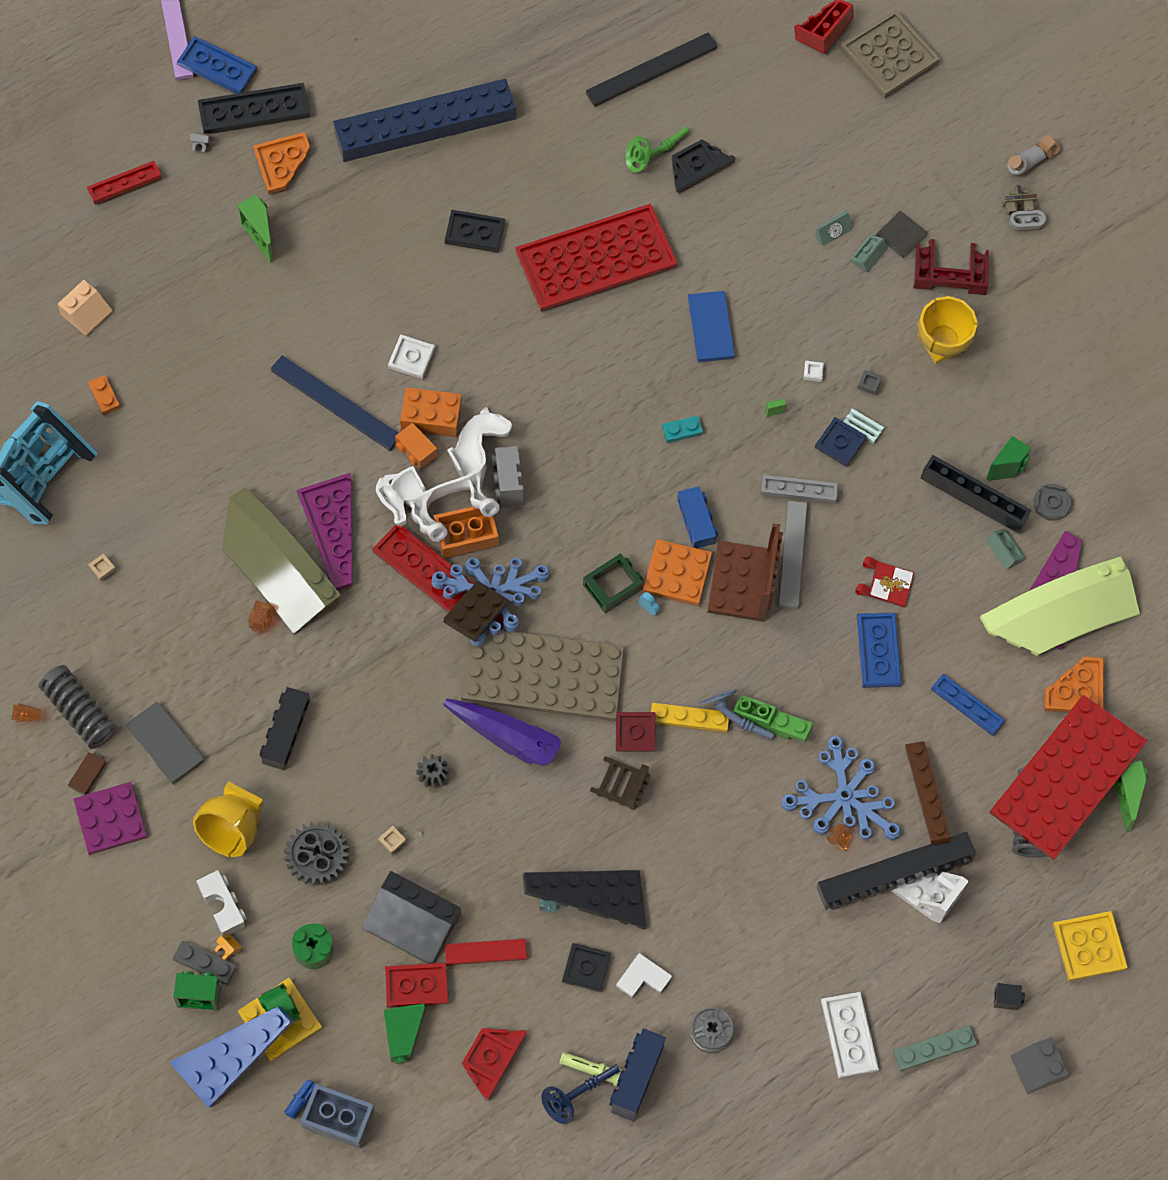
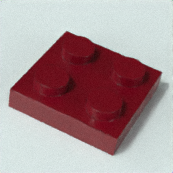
[616,712,656,752]

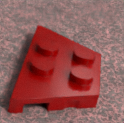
[462,1028,527,1101]

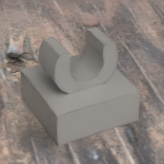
[190,133,212,152]

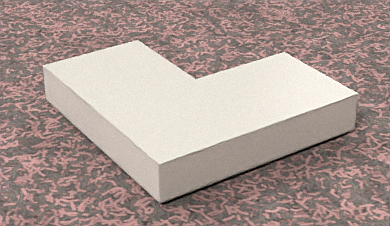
[616,953,672,998]

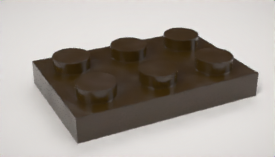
[443,580,509,642]

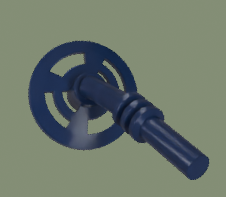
[541,1064,620,1124]

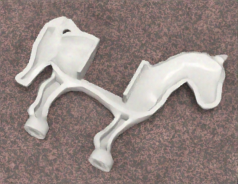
[376,407,512,541]

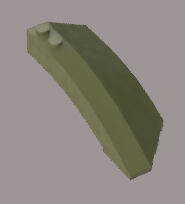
[222,487,341,634]

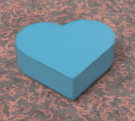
[638,592,660,615]

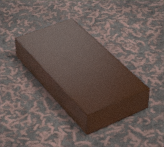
[68,752,106,795]

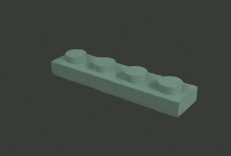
[893,1026,977,1072]

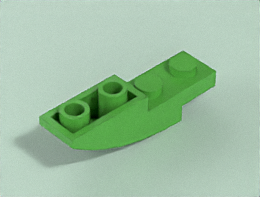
[733,695,814,743]

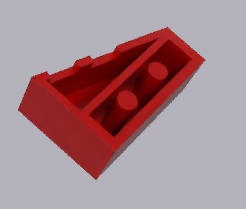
[794,0,854,54]

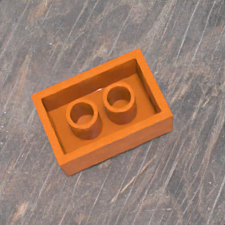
[400,387,462,437]
[434,507,499,558]

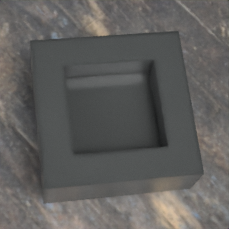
[857,370,882,395]

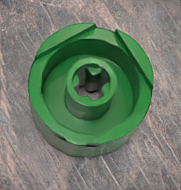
[292,924,334,969]
[258,983,302,1025]

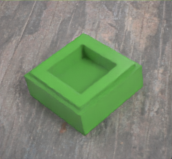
[765,399,786,417]

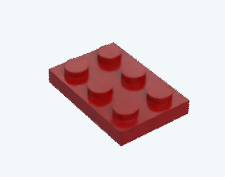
[385,963,448,1008]

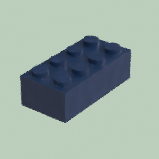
[609,1028,666,1122]

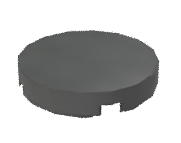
[1033,484,1072,521]

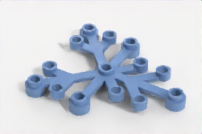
[431,558,549,646]
[781,736,901,840]

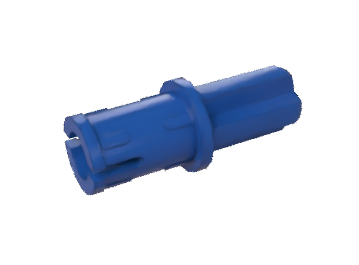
[283,1080,315,1119]

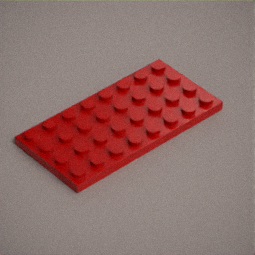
[515,203,678,311]
[990,695,1148,860]

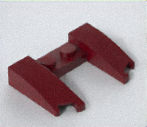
[913,239,989,295]

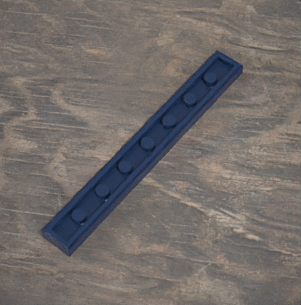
[271,355,398,451]

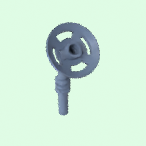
[700,689,774,740]

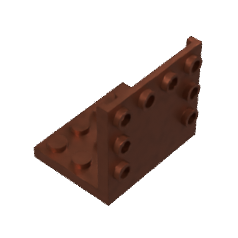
[707,524,783,622]

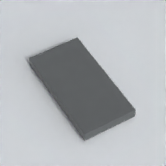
[125,702,204,784]

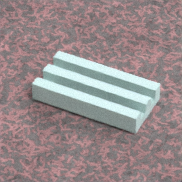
[843,409,884,444]

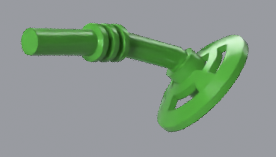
[625,126,690,173]

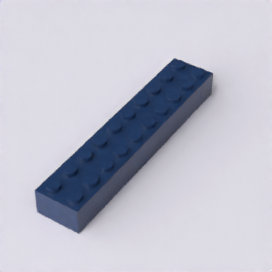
[333,79,516,162]

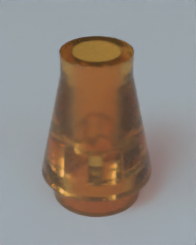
[12,703,41,722]

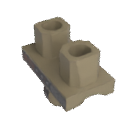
[1001,185,1037,215]

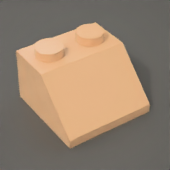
[57,280,113,336]

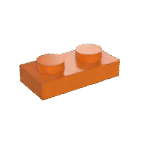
[88,375,120,415]

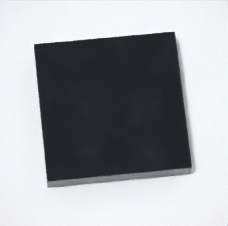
[562,943,611,993]

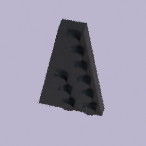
[522,870,646,930]

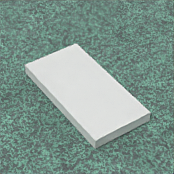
[821,992,879,1079]

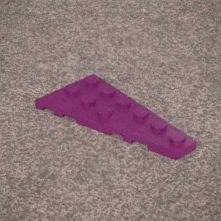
[297,473,352,591]
[1029,531,1082,650]

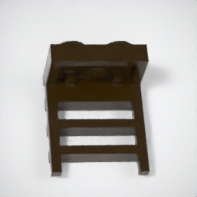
[590,756,651,810]

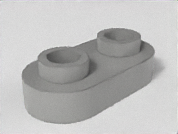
[1009,210,1046,230]

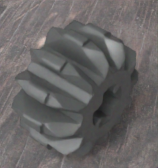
[416,754,450,789]

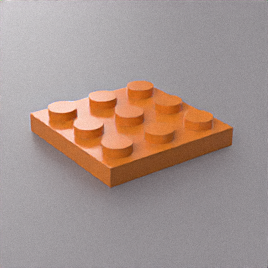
[643,539,712,606]

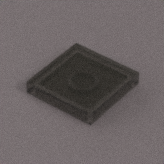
[876,211,928,258]

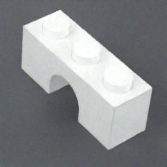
[196,870,247,935]

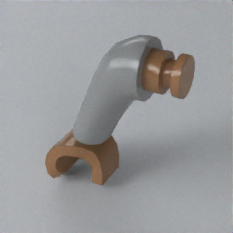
[1007,134,1062,175]

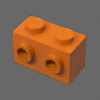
[395,423,437,470]

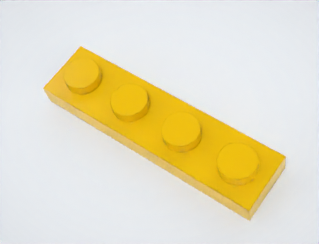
[651,703,729,733]

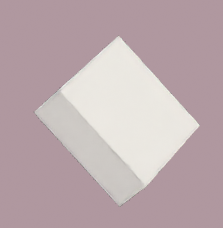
[803,361,824,382]

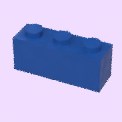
[677,486,718,548]

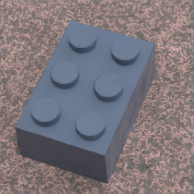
[300,1084,375,1149]

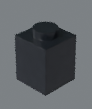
[994,983,1025,1010]

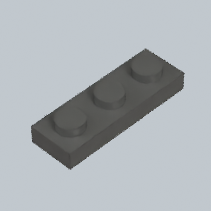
[173,941,237,985]

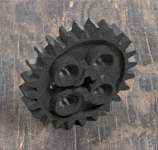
[284,821,349,886]

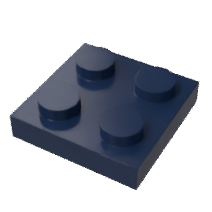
[815,417,867,467]

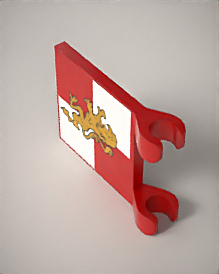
[855,556,914,607]

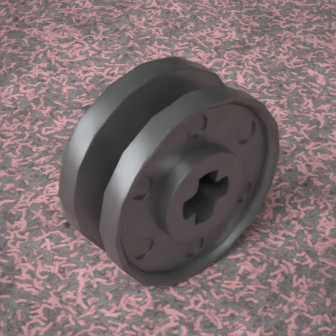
[690,1007,734,1053]

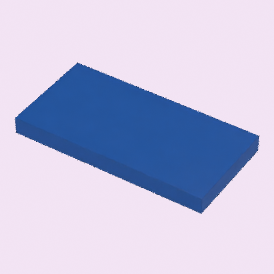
[177,36,257,94]
[688,291,735,362]
[857,613,902,688]

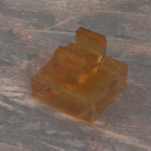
[827,824,853,851]

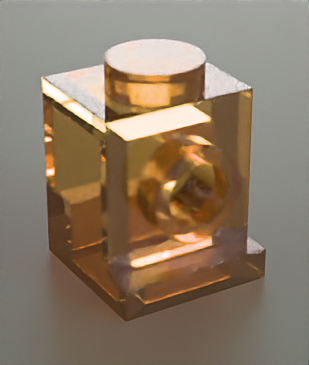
[248,600,275,633]

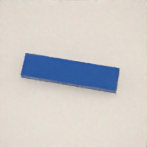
[931,674,1005,736]

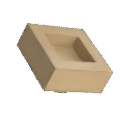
[88,553,116,581]
[378,826,406,855]

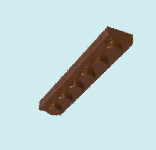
[905,741,951,845]

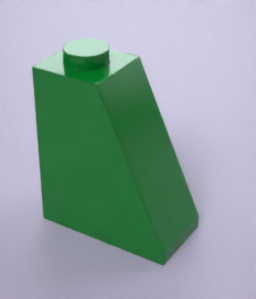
[384,1004,425,1064]

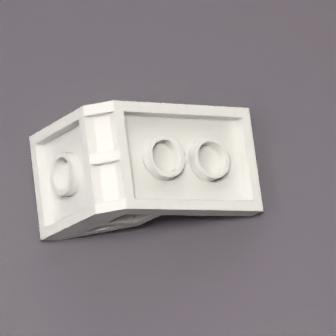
[891,872,969,923]

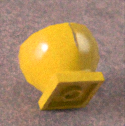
[917,296,978,364]
[192,782,263,857]

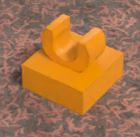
[215,934,243,960]

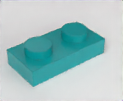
[662,416,703,443]

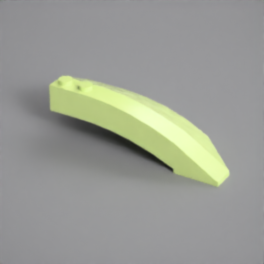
[980,557,1140,656]

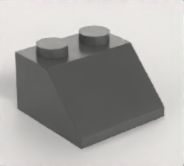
[1011,1037,1068,1094]

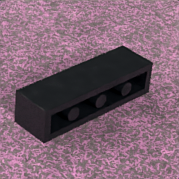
[259,687,310,770]

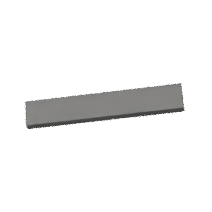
[779,501,807,609]

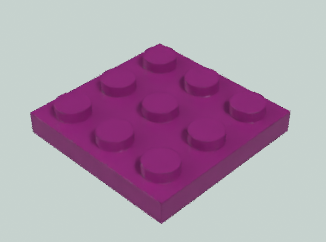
[73,782,147,855]

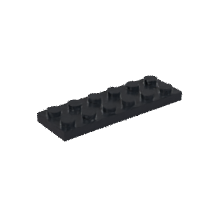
[198,83,310,134]

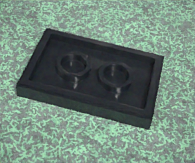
[445,209,505,253]

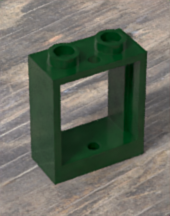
[583,553,643,613]

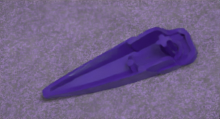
[443,698,561,766]

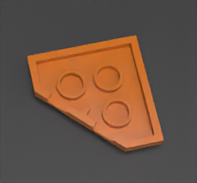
[253,132,310,194]
[1044,657,1103,712]

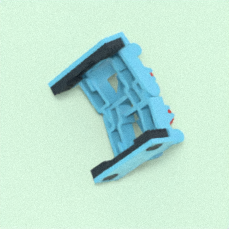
[0,401,98,524]

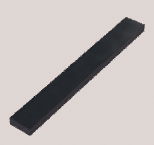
[586,32,717,107]

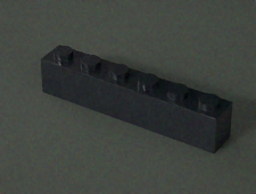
[920,455,1032,534]

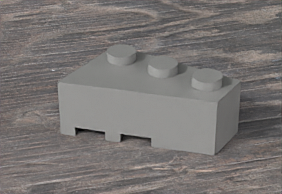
[492,446,523,507]

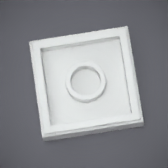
[388,334,435,379]

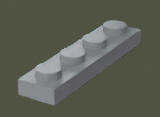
[761,475,838,503]

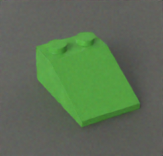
[237,194,273,263]
[1115,761,1148,832]

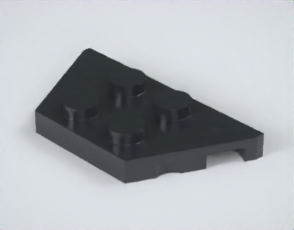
[671,139,735,193]

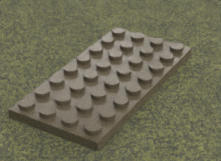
[461,628,623,721]

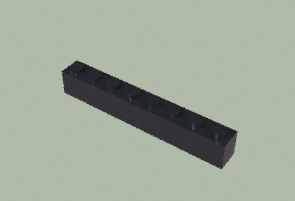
[817,832,976,910]

